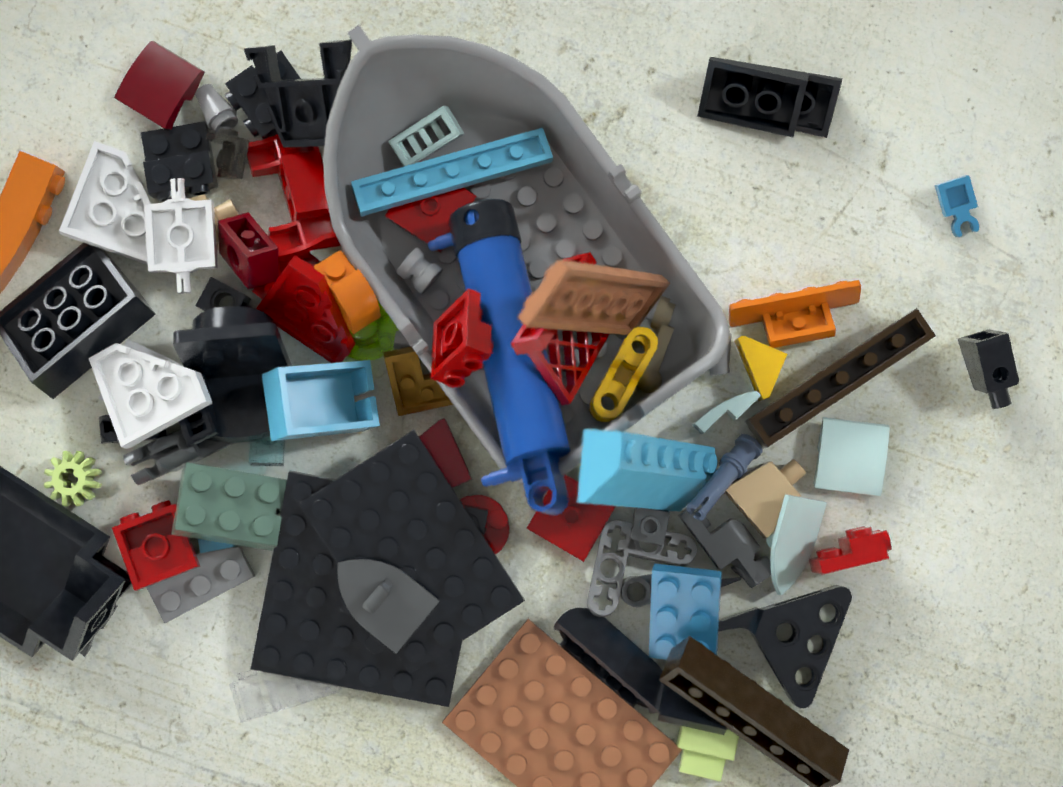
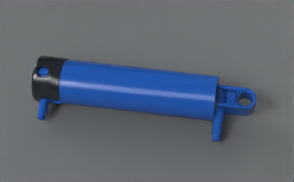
[428,199,571,516]

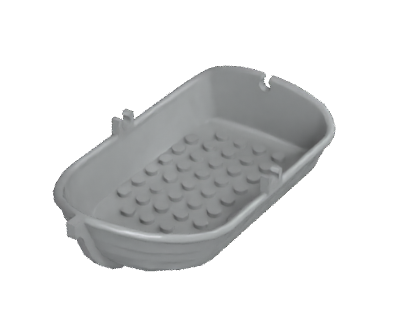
[323,25,730,484]

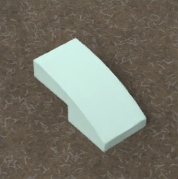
[692,391,761,434]

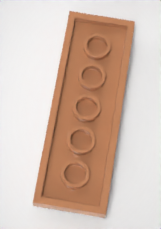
[517,259,670,335]

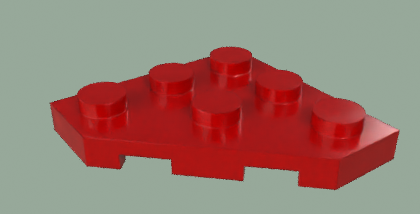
[256,255,355,363]

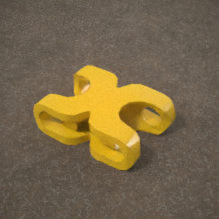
[589,327,658,422]

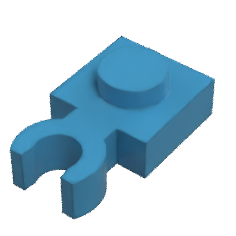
[934,175,979,237]

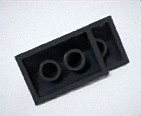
[697,57,843,138]

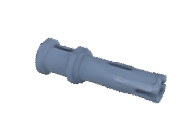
[686,434,763,520]

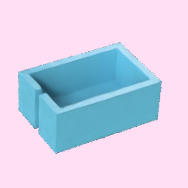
[262,360,380,441]

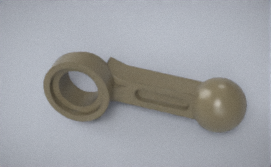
[637,296,676,393]

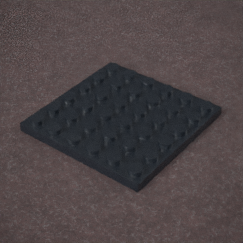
[251,470,488,707]

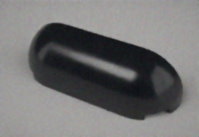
[554,608,664,714]

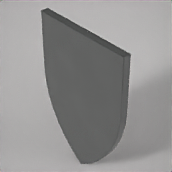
[338,559,440,654]

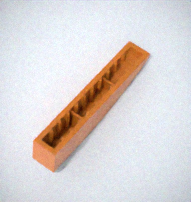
[0,151,65,294]

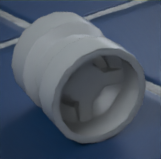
[396,248,443,294]

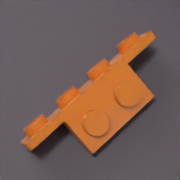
[729,280,861,348]

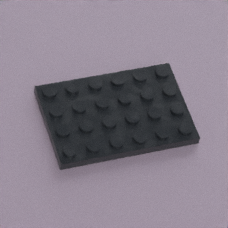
[299,429,525,674]

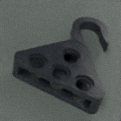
[718,577,852,708]

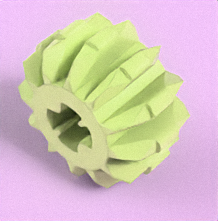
[43,451,102,506]

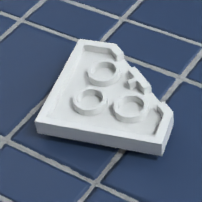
[59,141,151,265]
[88,343,213,449]

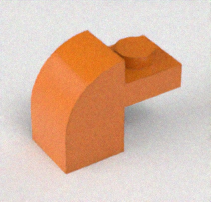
[313,250,381,335]

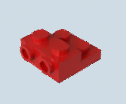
[431,288,493,388]
[112,500,200,591]
[809,526,892,574]

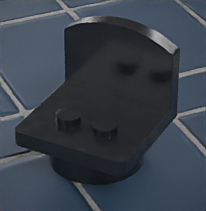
[173,306,292,443]

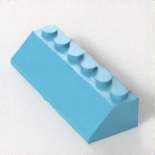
[578,429,717,512]

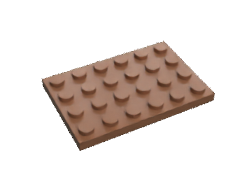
[442,618,682,787]

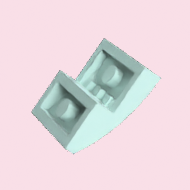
[813,417,890,496]

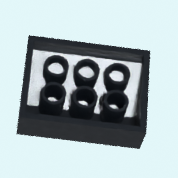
[0,243,156,399]

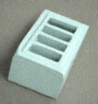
[388,106,464,167]

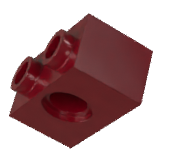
[218,212,279,290]

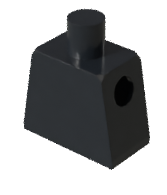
[957,329,1019,409]

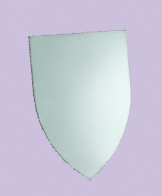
[766,494,827,595]

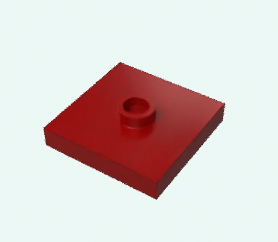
[385,161,477,253]
[526,474,616,562]

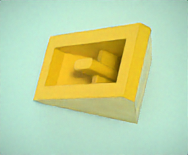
[734,336,787,402]

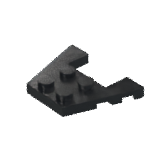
[244,39,352,147]

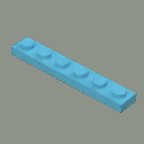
[351,127,553,217]

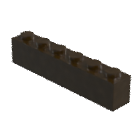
[744,308,936,449]
[659,636,849,787]

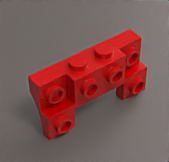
[245,134,340,262]

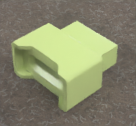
[676,726,739,782]

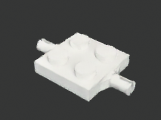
[144,178,218,294]

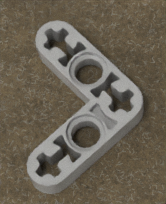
[587,520,697,617]

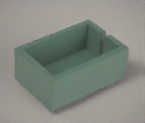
[171,462,287,551]

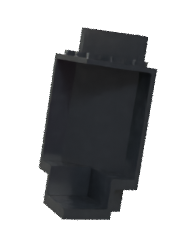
[0,466,132,661]

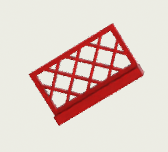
[510,252,610,406]

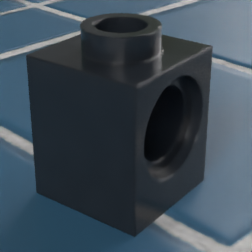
[195,277,252,311]

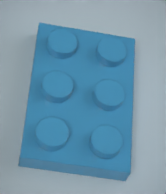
[649,563,722,660]

